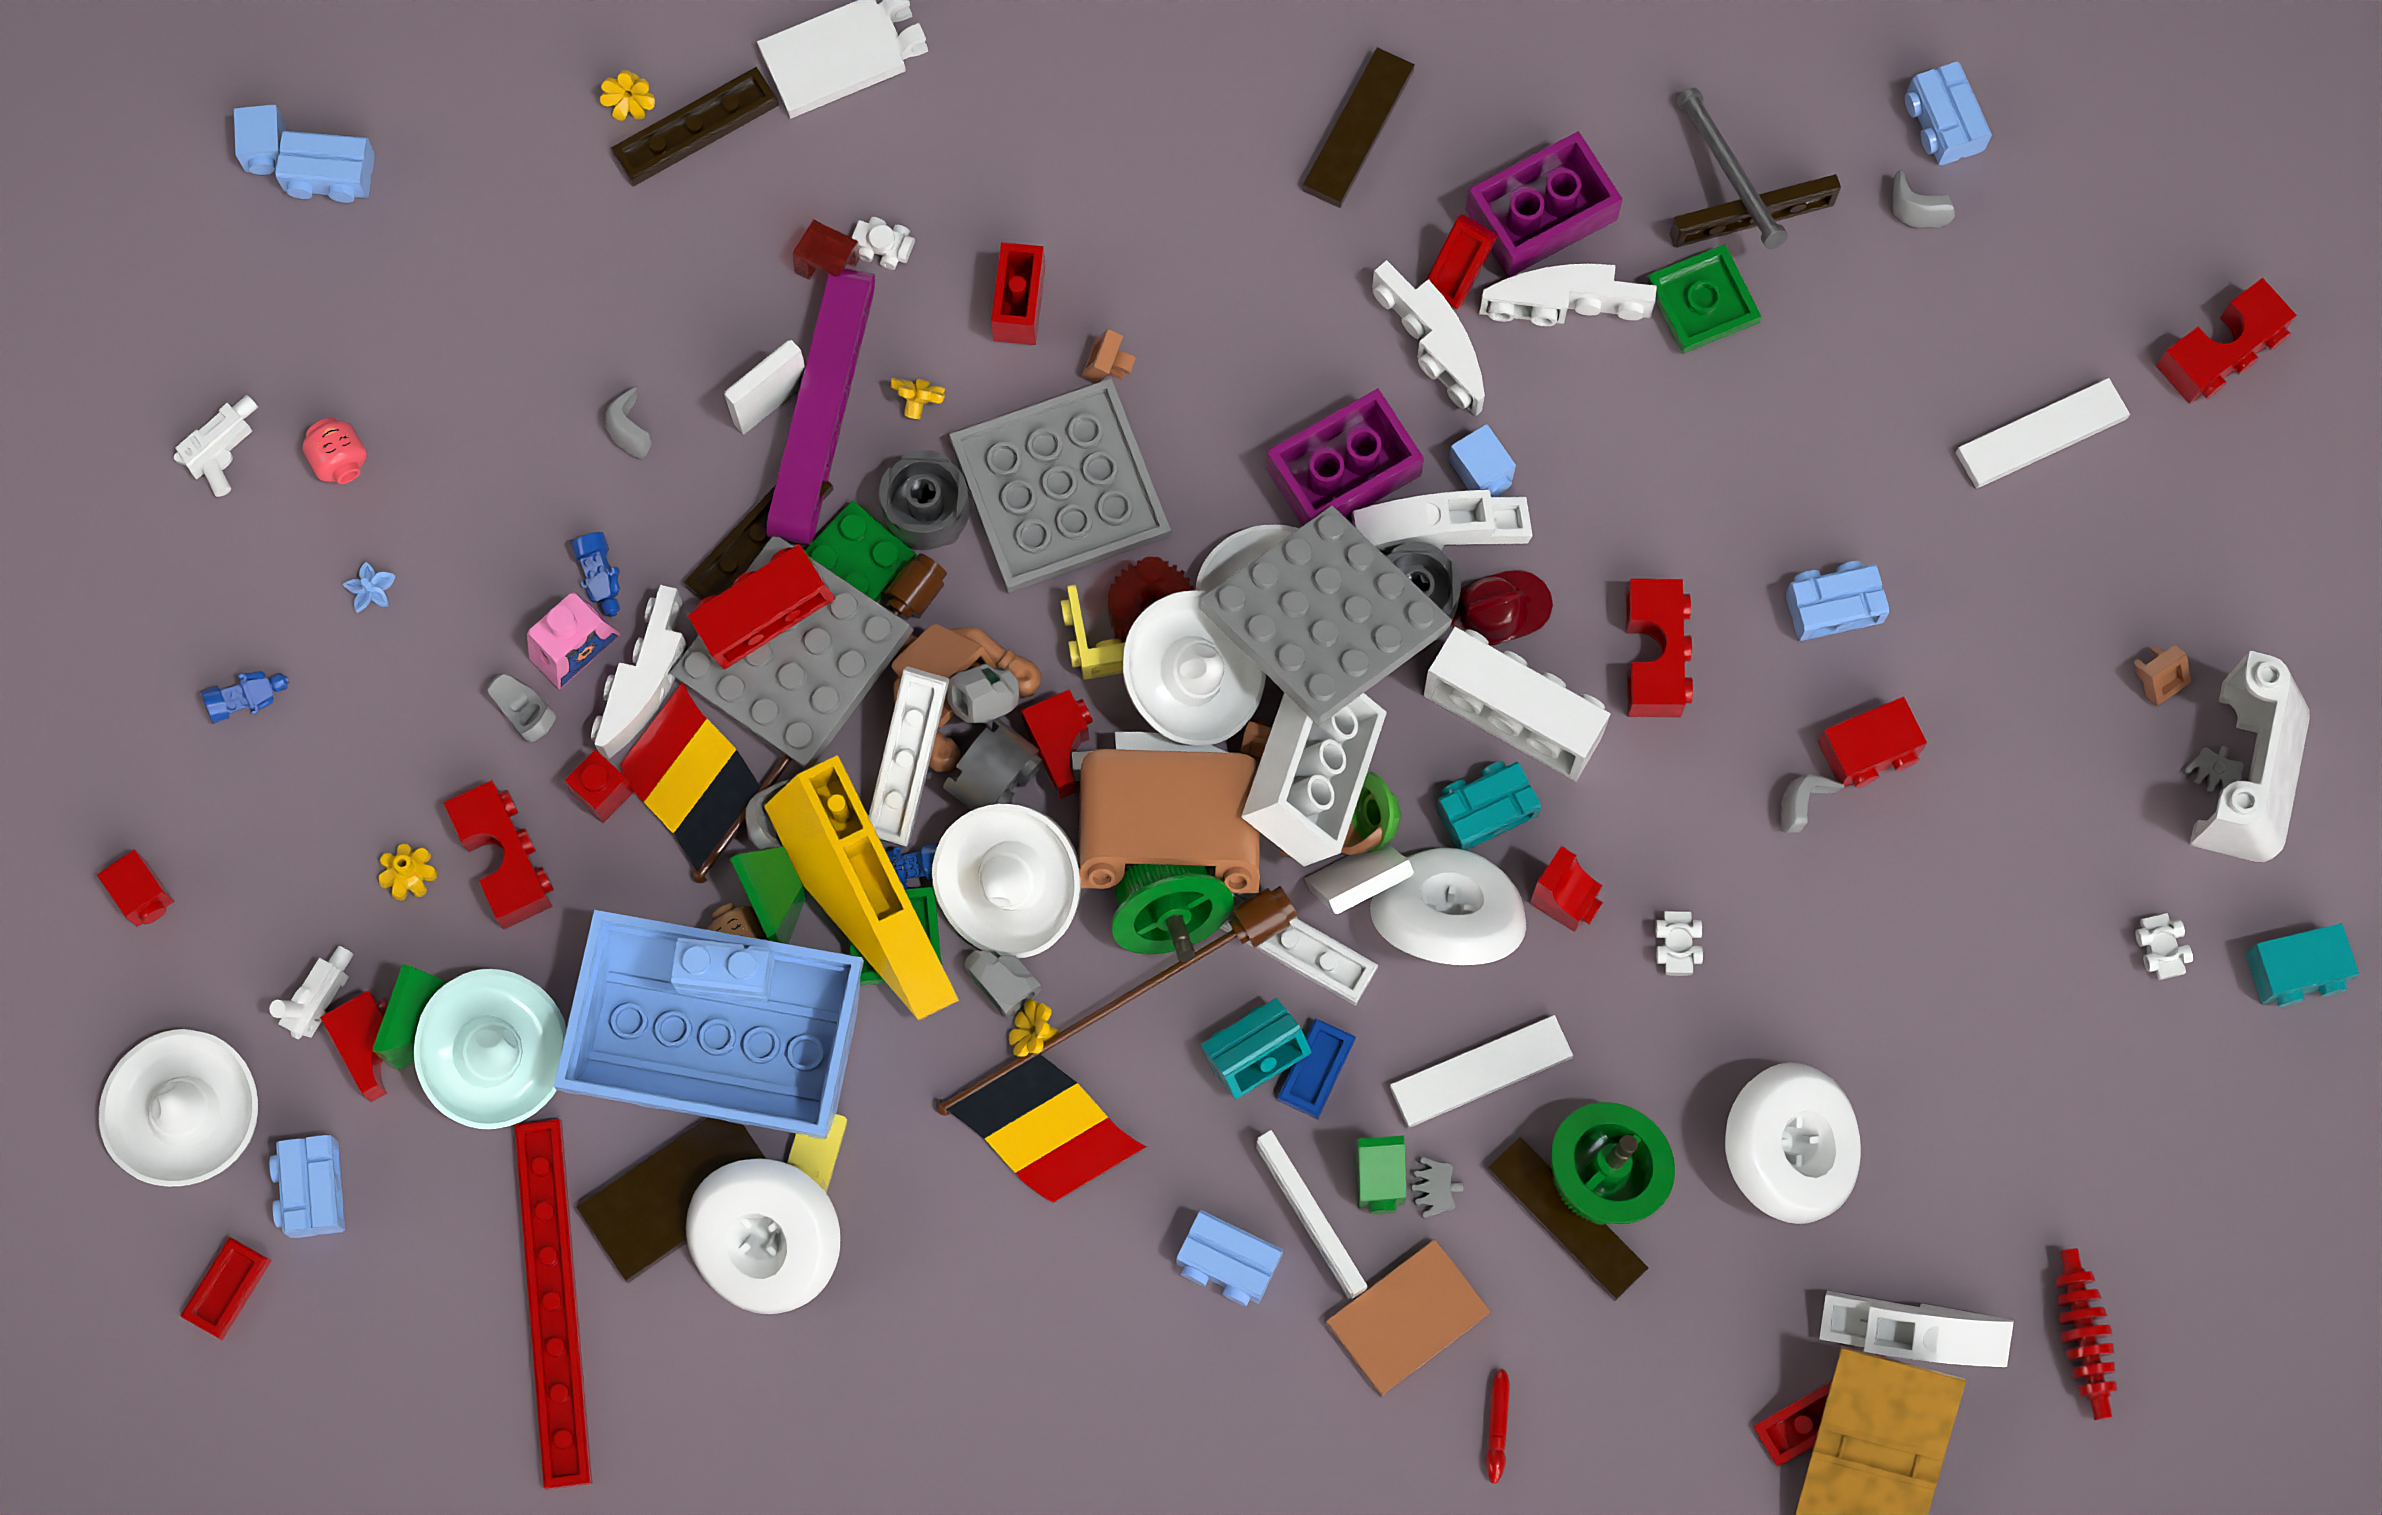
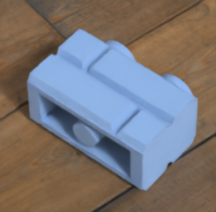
[1905,61,1992,165]
[275,131,375,203]
[1786,561,1889,642]
[671,938,775,1003]
[270,1135,345,1238]
[1176,1210,1283,1306]

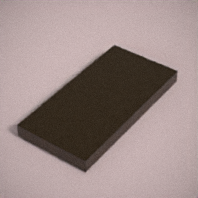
[577,1117,766,1283]

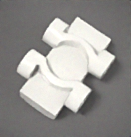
[850,217,915,270]
[1655,911,1703,976]
[2135,913,2193,980]

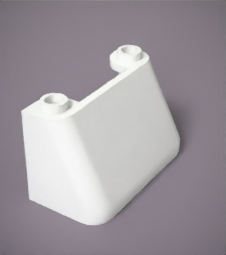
[2190,651,2310,862]

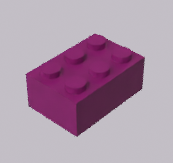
[1465,131,1623,278]
[1266,388,1424,526]

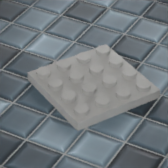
[949,378,1171,593]
[1200,506,1452,726]
[670,537,914,769]

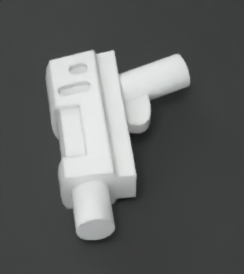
[174,394,258,497]
[269,945,354,1040]

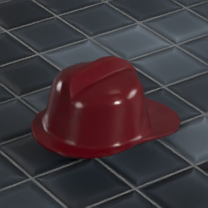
[1451,570,1553,646]

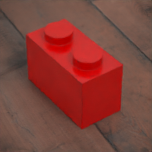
[991,242,1046,345]
[1818,696,1927,788]

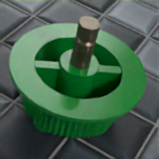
[1111,864,1234,962]
[1551,1102,1675,1225]

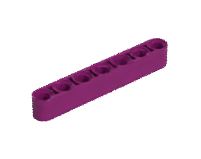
[766,266,875,545]

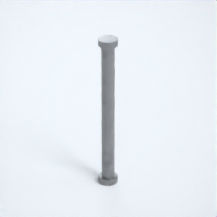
[1677,88,1788,249]

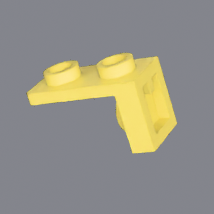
[1061,584,1125,680]
[787,1114,847,1194]

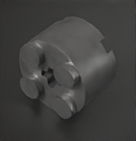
[879,450,970,550]
[1386,542,1461,620]
[943,718,1042,810]

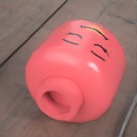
[302,418,367,484]

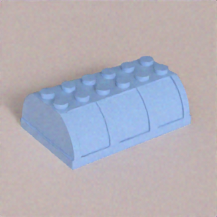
[554,910,864,1139]

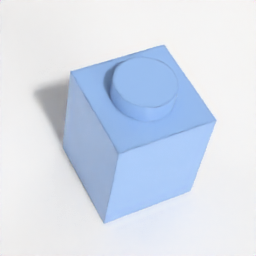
[234,105,286,175]
[1448,424,1516,497]

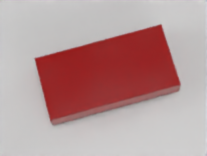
[1425,214,1498,310]
[180,1237,271,1340]

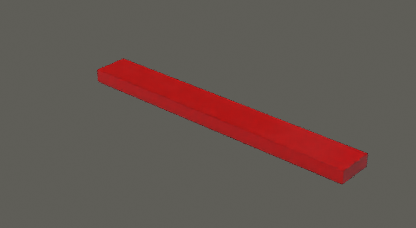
[514,1119,592,1490]

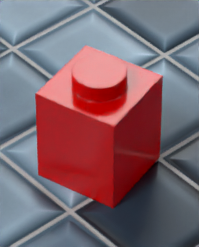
[564,749,634,823]
[97,849,175,927]

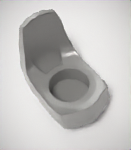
[1892,170,1955,228]
[605,386,652,460]
[487,673,556,742]
[1780,773,1844,833]
[745,780,790,851]

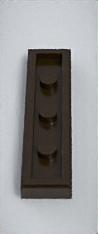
[1303,47,1415,208]
[611,67,779,187]
[1669,174,1841,248]
[684,480,834,601]
[1487,1137,1649,1301]

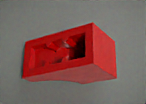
[1021,689,1093,799]
[1530,846,1604,932]
[320,990,389,1102]

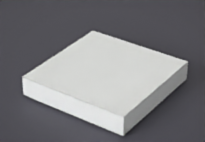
[724,340,805,435]
[1304,843,1414,914]

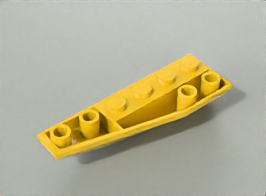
[764,755,959,1021]

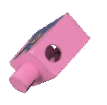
[527,592,621,690]

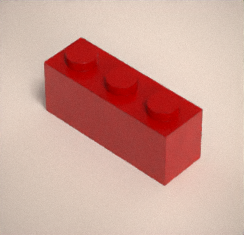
[687,544,836,670]

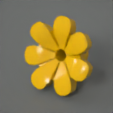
[600,70,655,121]
[891,377,945,419]
[378,844,437,901]
[1008,999,1059,1057]

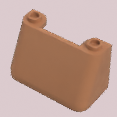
[1078,749,1260,893]

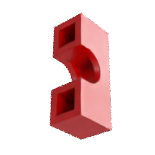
[2156,277,2297,404]
[1626,578,1693,718]
[443,780,554,929]

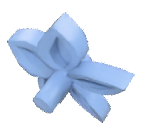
[342,562,395,613]

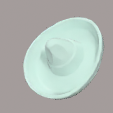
[414,969,567,1129]

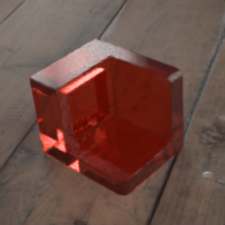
[793,219,860,280]

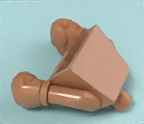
[891,624,1041,772]

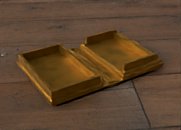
[1794,1346,1966,1515]

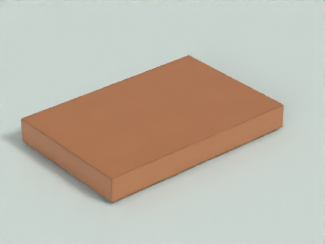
[1326,1239,1491,1397]

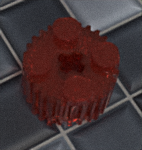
[1108,556,1194,643]

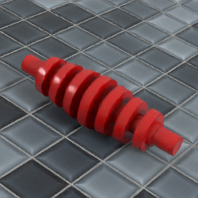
[2056,1248,2117,1421]

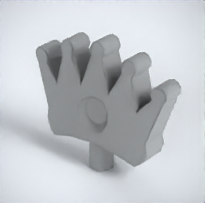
[2184,746,2244,795]
[1412,1157,1464,1219]

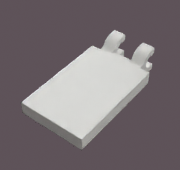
[757,0,928,119]

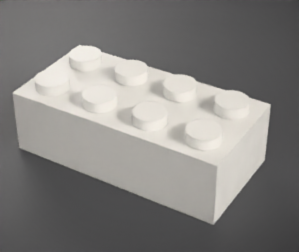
[1423,627,1611,782]
[1241,692,1387,867]

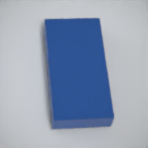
[1277,1018,1356,1120]

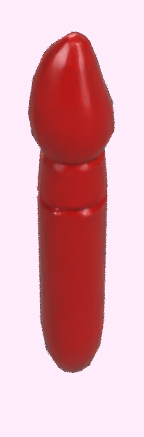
[1485,1369,1510,1484]

